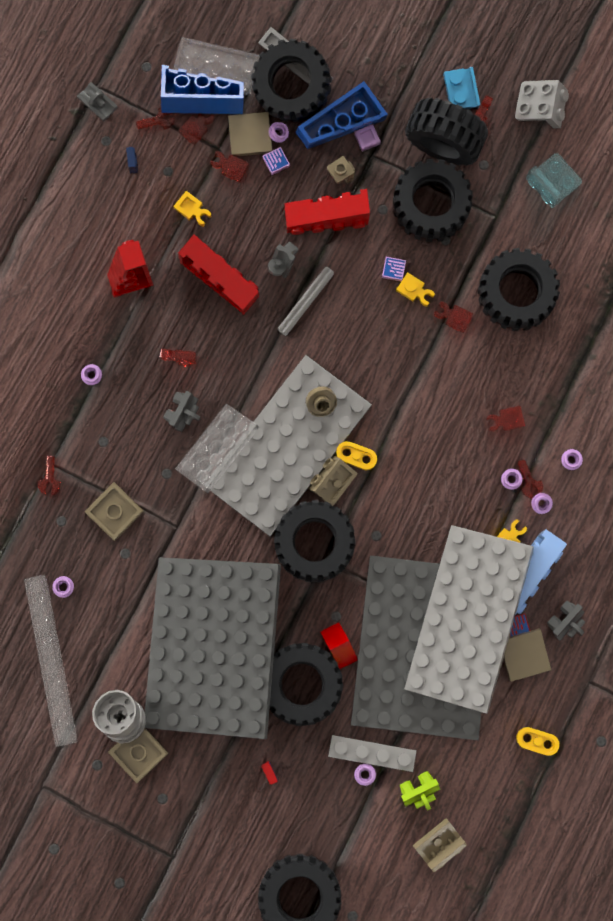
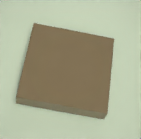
[228,112,272,157]
[85,482,144,541]
[504,628,551,682]
[108,728,169,783]

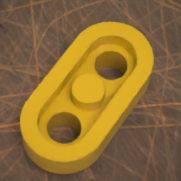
[336,441,377,470]
[516,727,559,756]

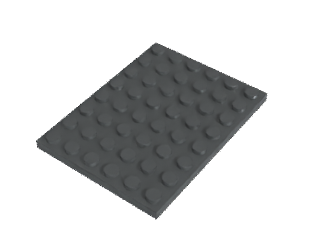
[351,555,481,741]
[145,557,281,739]

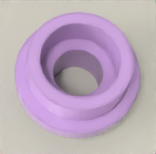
[269,122,289,143]
[81,364,102,385]
[561,449,583,470]
[501,469,522,490]
[531,493,553,514]
[53,576,74,598]
[354,764,376,786]

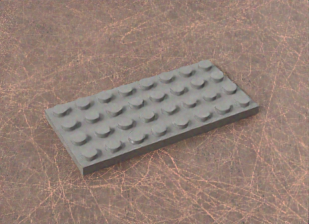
[204,355,372,537]
[404,525,534,714]

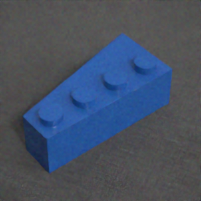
[161,65,244,114]
[296,81,388,149]

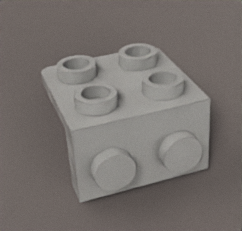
[515,80,569,128]

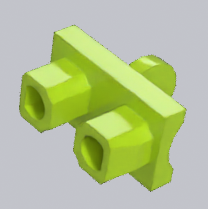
[400,771,440,811]

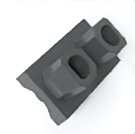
[77,82,118,122]
[267,242,299,278]
[163,391,201,432]
[547,601,585,641]

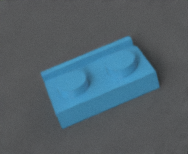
[443,67,480,110]

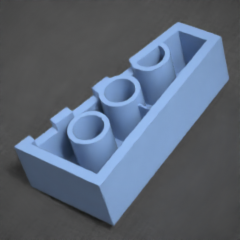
[516,529,567,614]

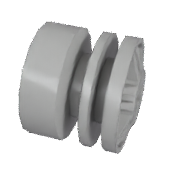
[92,690,146,744]

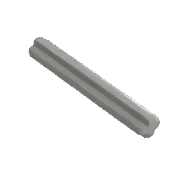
[278,267,334,336]

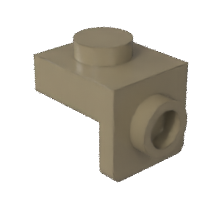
[327,156,355,184]

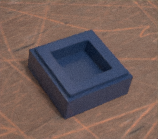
[126,147,138,174]

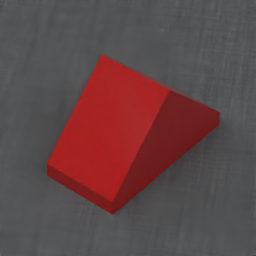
[320,622,358,669]

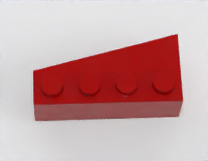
[284,189,370,235]
[178,235,259,315]
[107,240,154,298]

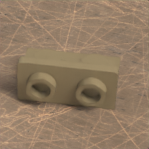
[308,456,358,506]

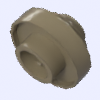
[305,387,337,417]

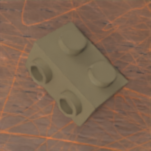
[413,818,467,872]

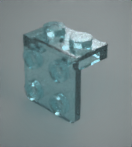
[526,153,582,208]

